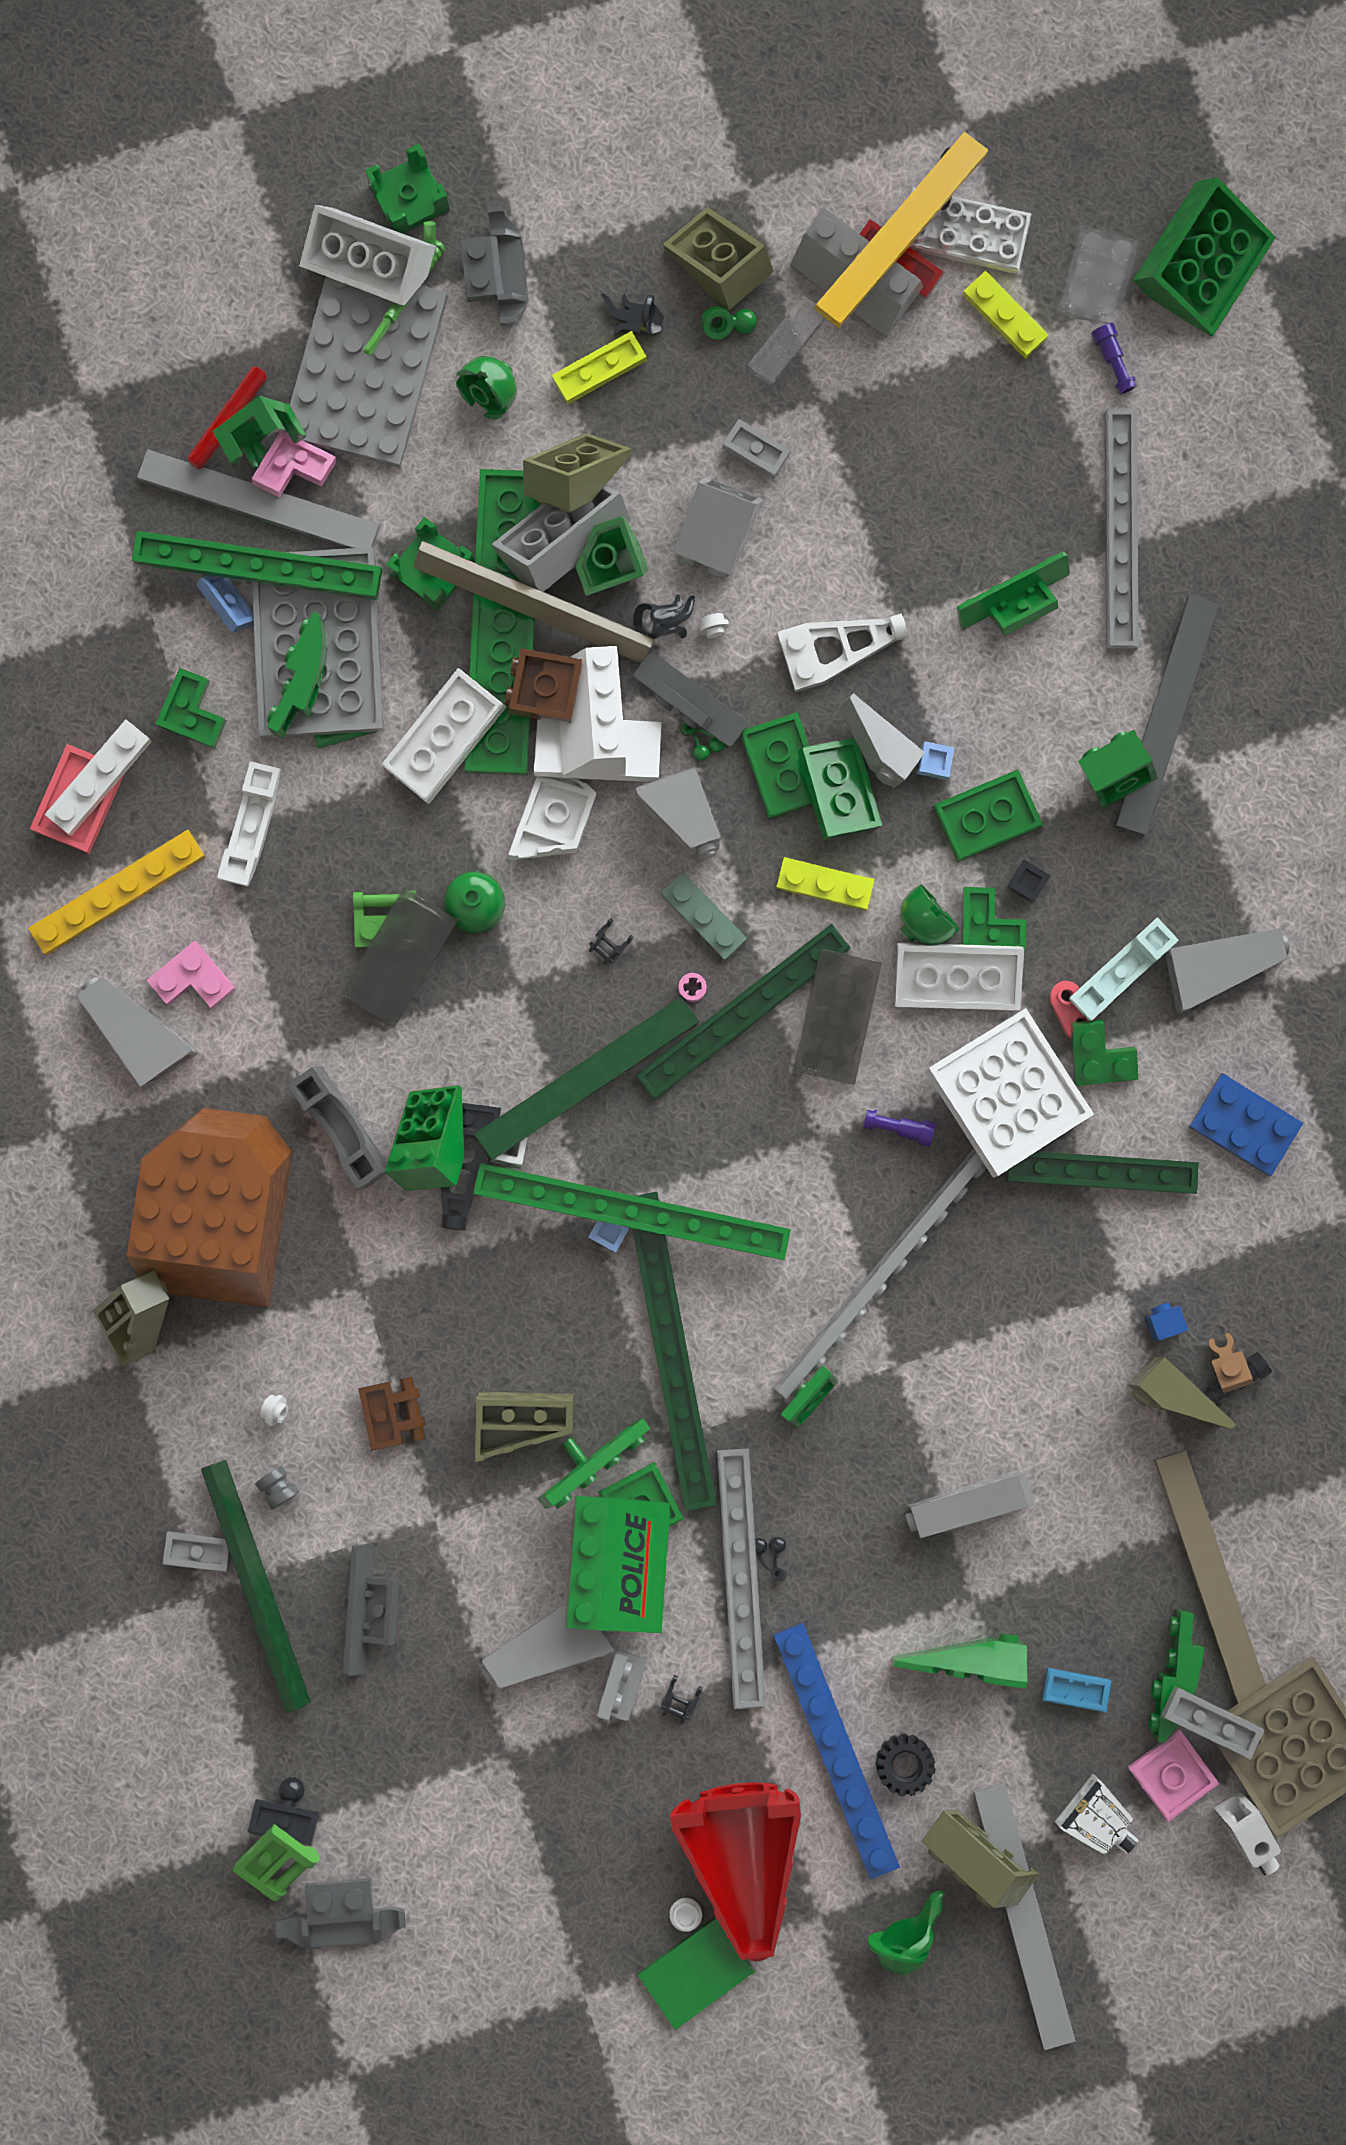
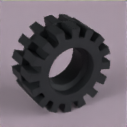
[876,1733,936,1797]

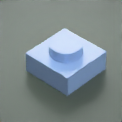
[917,741,954,780]
[588,1221,630,1253]

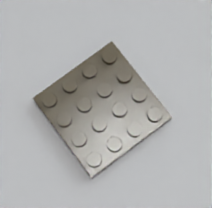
[1215,1656,1346,1838]

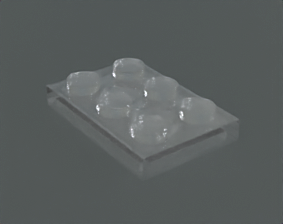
[1057,225,1140,328]

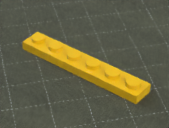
[28,830,206,956]

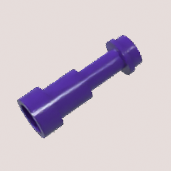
[1091,323,1137,394]
[863,1109,936,1147]

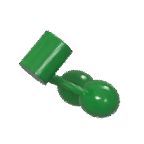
[680,723,725,761]

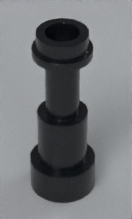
[1203,1352,1272,1407]

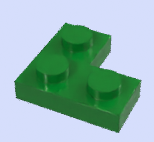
[156,668,227,749]
[962,887,1026,951]
[1071,1020,1138,1086]

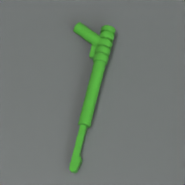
[364,221,445,355]

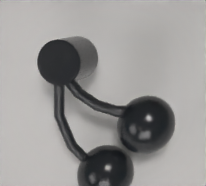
[755,1537,787,1581]

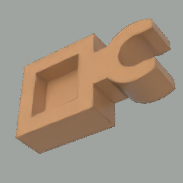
[1209,1333,1254,1393]

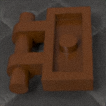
[358,1376,426,1451]

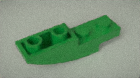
[267,611,326,739]
[1148,1609,1204,1743]

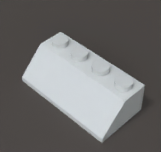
[299,205,436,305]
[559,646,626,778]

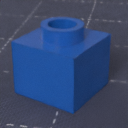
[1145,1302,1189,1341]

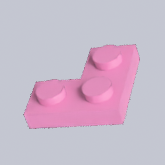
[252,431,336,498]
[147,941,236,1009]

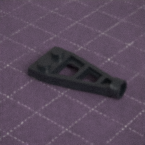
[440,1103,502,1231]

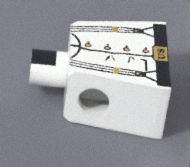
[1055,1774,1138,1854]
[1213,1791,1281,1875]

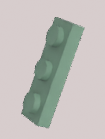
[660,872,747,961]

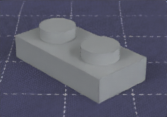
[722,419,791,479]
[163,1531,230,1572]

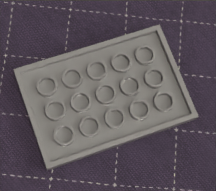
[282,276,448,468]
[252,547,384,739]

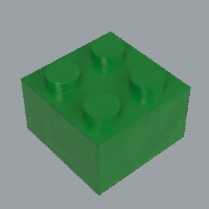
[1078,730,1158,809]

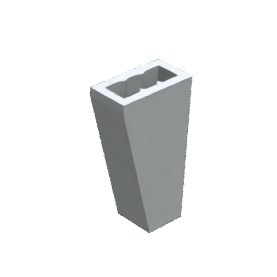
[1165,928,1290,1014]
[77,977,198,1090]
[905,1470,1035,1538]
[481,1601,615,1689]

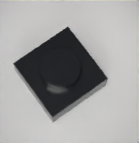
[1006,860,1050,904]

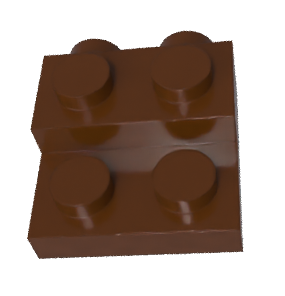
[505,648,583,723]

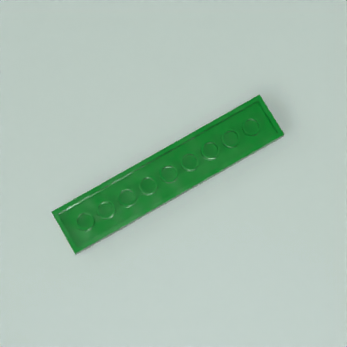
[465,469,540,776]

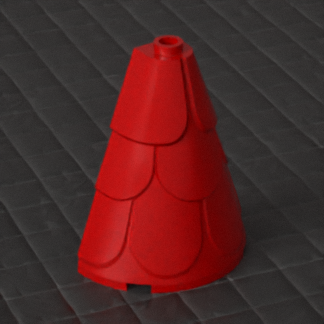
[670,1782,802,1962]

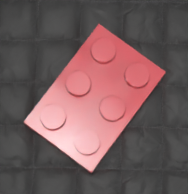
[30,744,124,854]

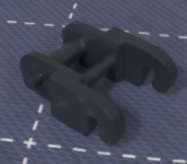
[589,918,634,965]
[661,1675,703,1724]

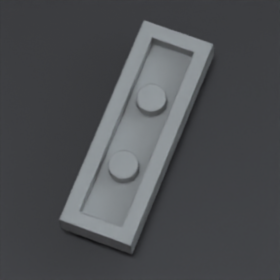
[1161,1686,1264,1759]

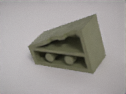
[93,1271,169,1367]
[475,1392,574,1463]
[921,1810,1040,1908]

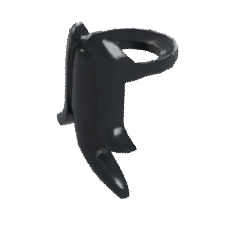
[601,293,664,336]
[633,595,695,639]

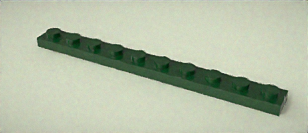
[632,1192,716,1511]

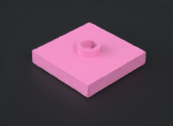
[1128,1729,1219,1822]

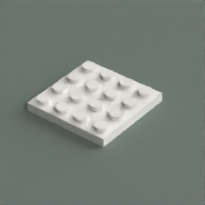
[925,1009,1094,1178]

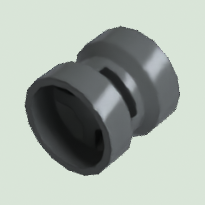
[255,1466,299,1510]

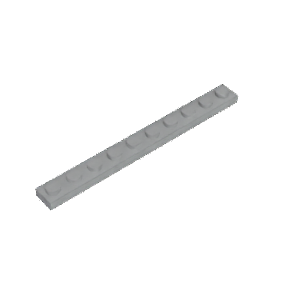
[773,1148,986,1399]

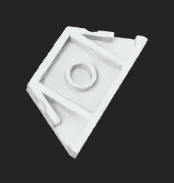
[508,776,597,860]

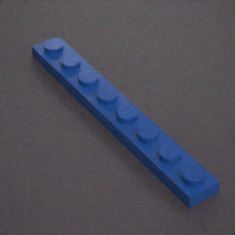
[773,1622,900,1880]

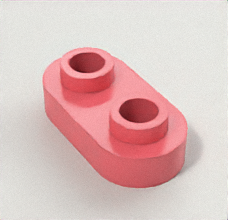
[1049,981,1095,1039]

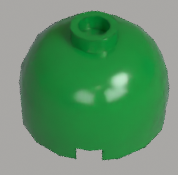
[456,356,517,420]
[443,871,506,934]
[900,884,959,945]

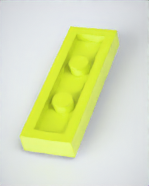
[963,271,1049,359]
[552,331,647,405]
[776,857,875,911]

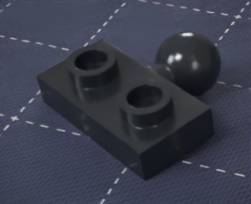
[248,1777,320,1847]

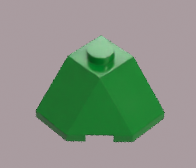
[575,516,649,596]

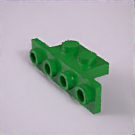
[957,551,1070,636]

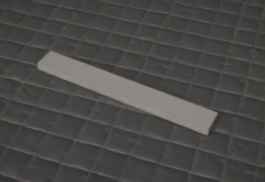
[1105,409,1139,651]
[137,449,380,548]
[717,1448,766,1709]
[973,1783,1076,2050]

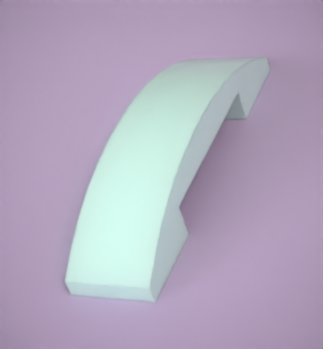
[1069,917,1179,1022]

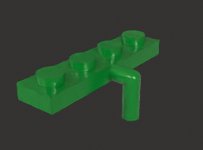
[537,1418,651,1509]

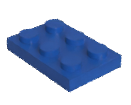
[1189,1073,1303,1177]

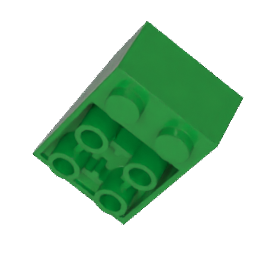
[384,1085,464,1191]

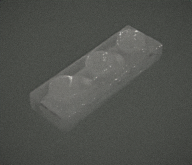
[747,295,826,387]

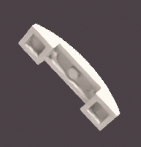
[217,761,281,887]

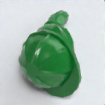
[867,1890,945,1976]

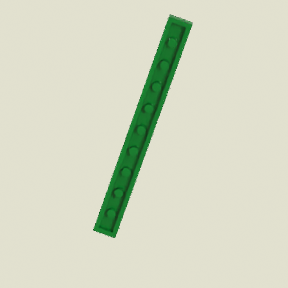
[473,1163,791,1261]

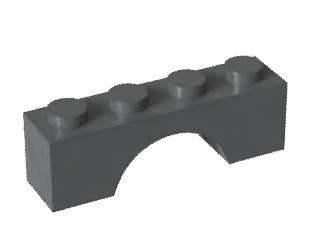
[287,1067,387,1190]

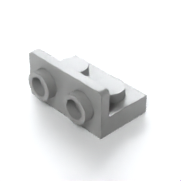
[596,1649,646,1721]

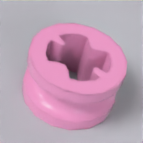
[678,973,707,1002]

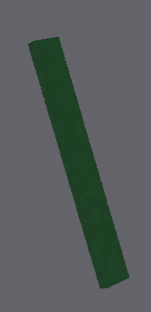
[635,924,851,1101]
[474,996,699,1161]
[201,1460,311,1713]

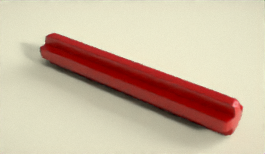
[187,366,267,470]

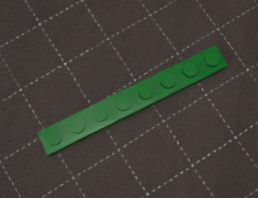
[131,531,382,600]

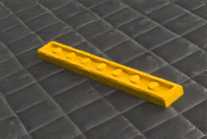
[815,132,988,328]

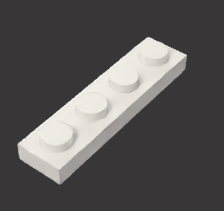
[45,720,152,836]

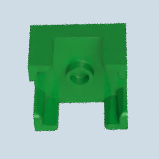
[365,143,450,234]
[213,396,307,469]
[386,517,475,611]

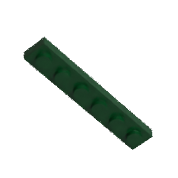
[1007,1151,1199,1194]

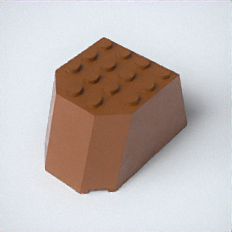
[127,1108,293,1307]

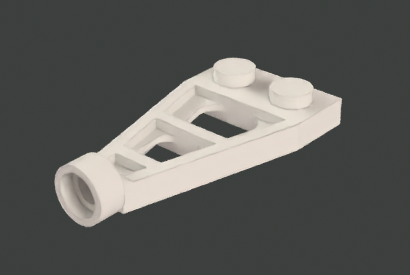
[777,614,908,692]

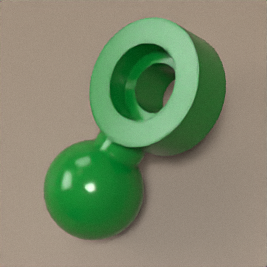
[701,306,757,340]

